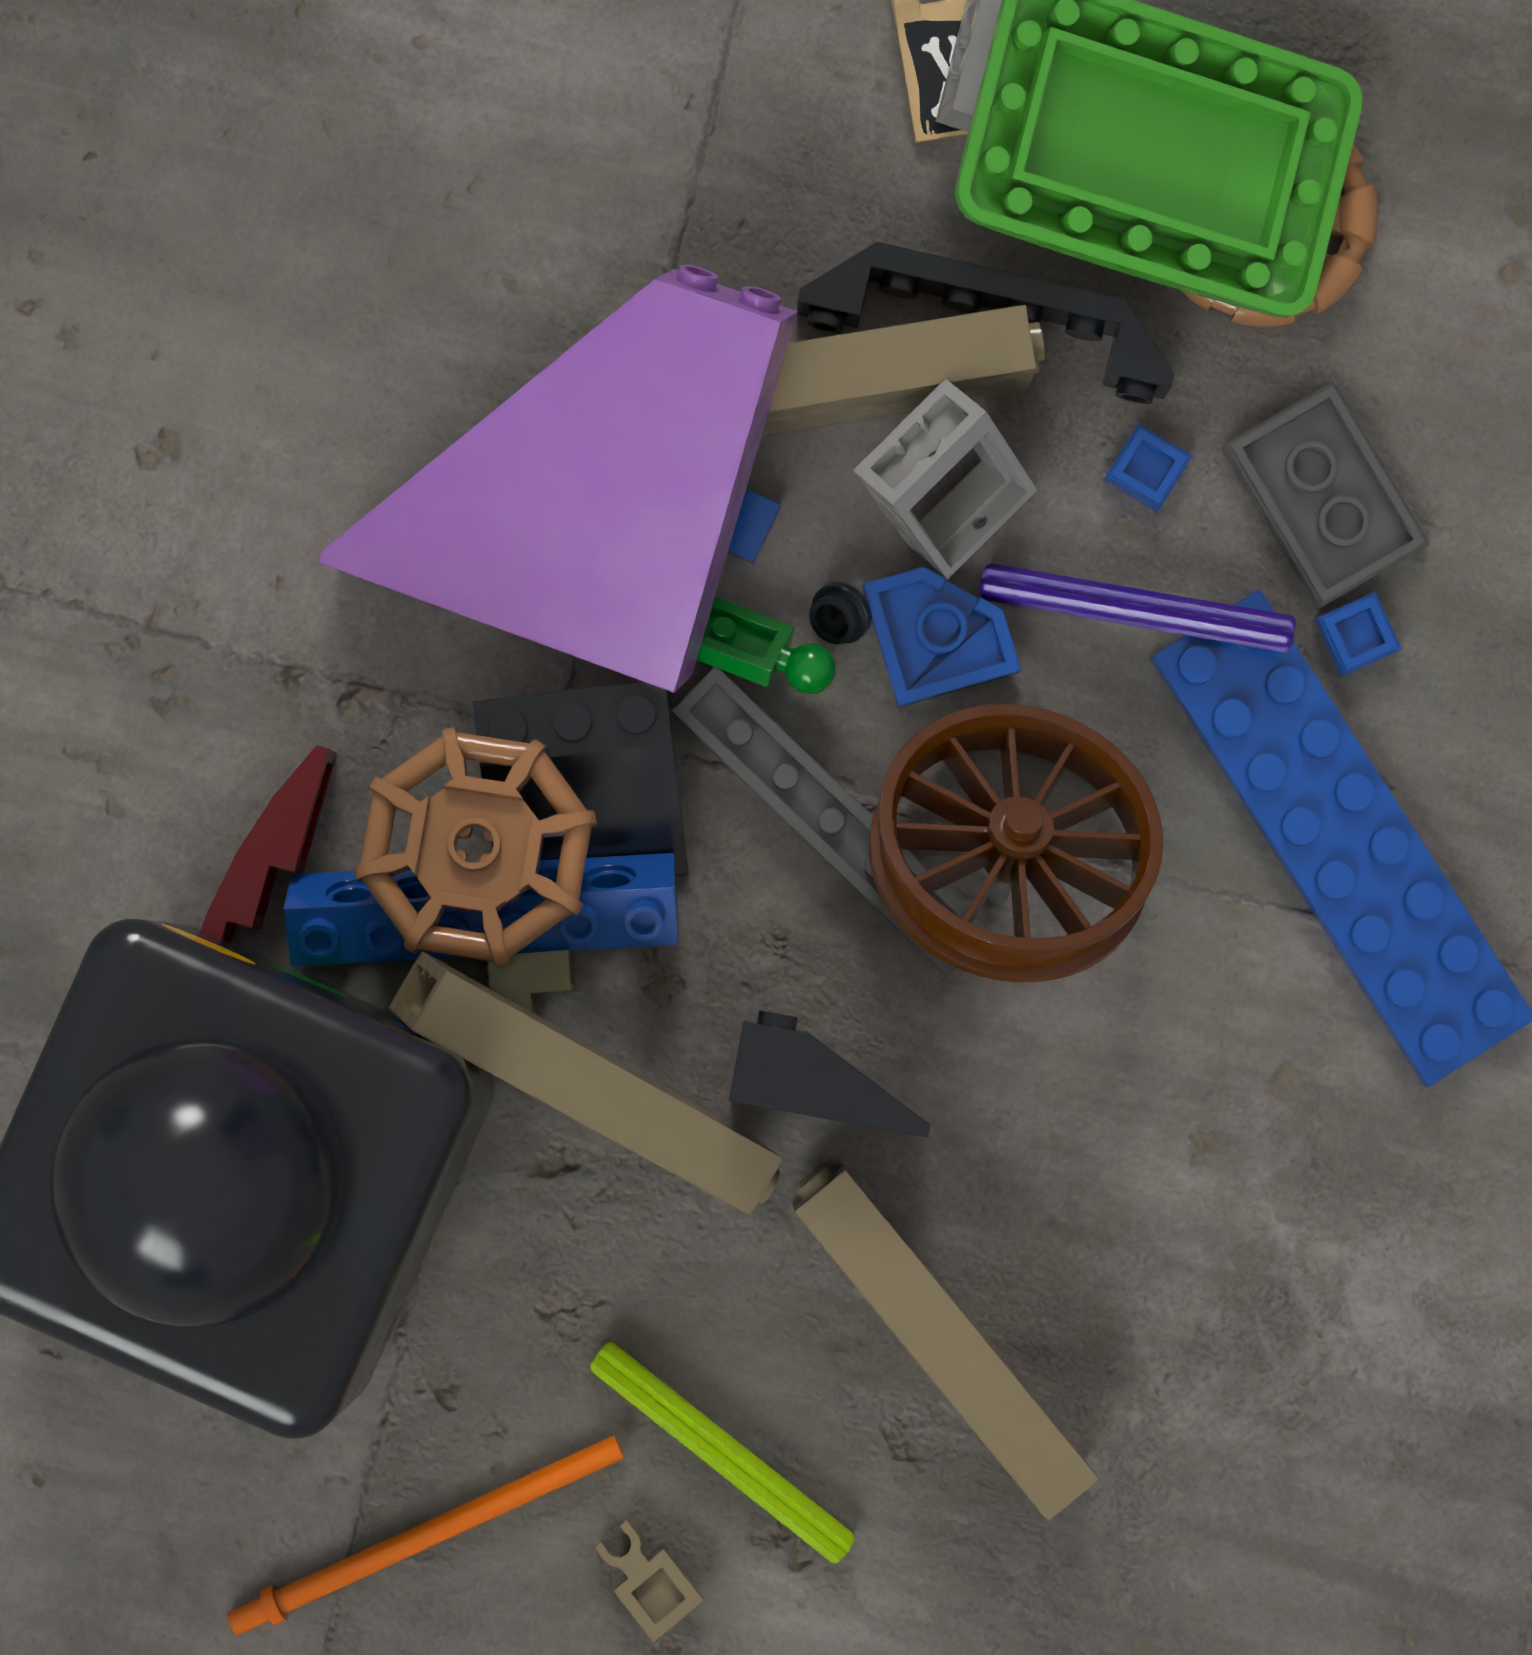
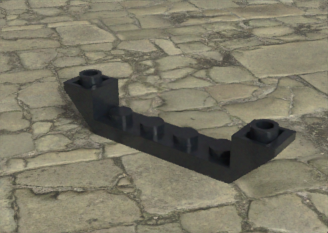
[797,242,1174,404]

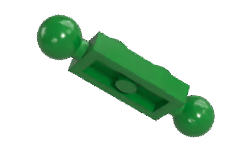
[697,597,836,694]

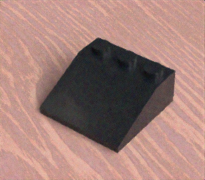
[473,682,689,876]
[729,1010,930,1138]

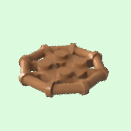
[353,726,597,967]

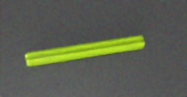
[589,1342,855,1564]

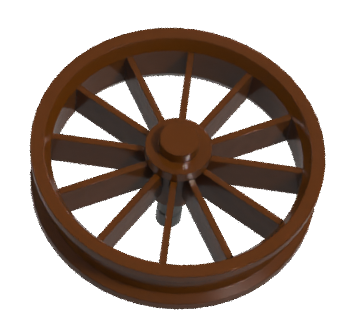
[869,704,1163,983]

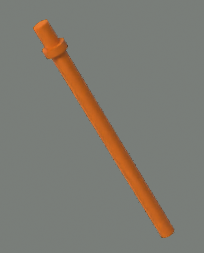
[227,1435,625,1636]

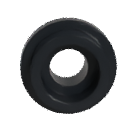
[809,582,872,645]

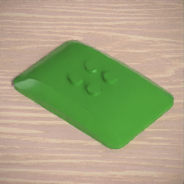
[955,0,1363,318]

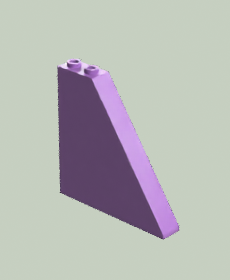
[319,265,797,693]

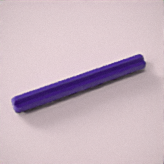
[980,563,1296,652]

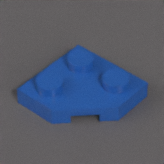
[862,567,1021,708]

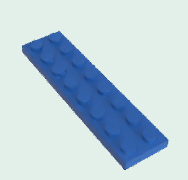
[1150,589,1532,1087]

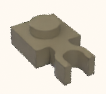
[594,1521,706,1643]

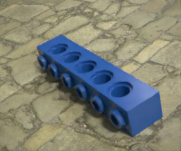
[283,853,678,967]

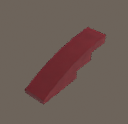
[201,745,337,943]

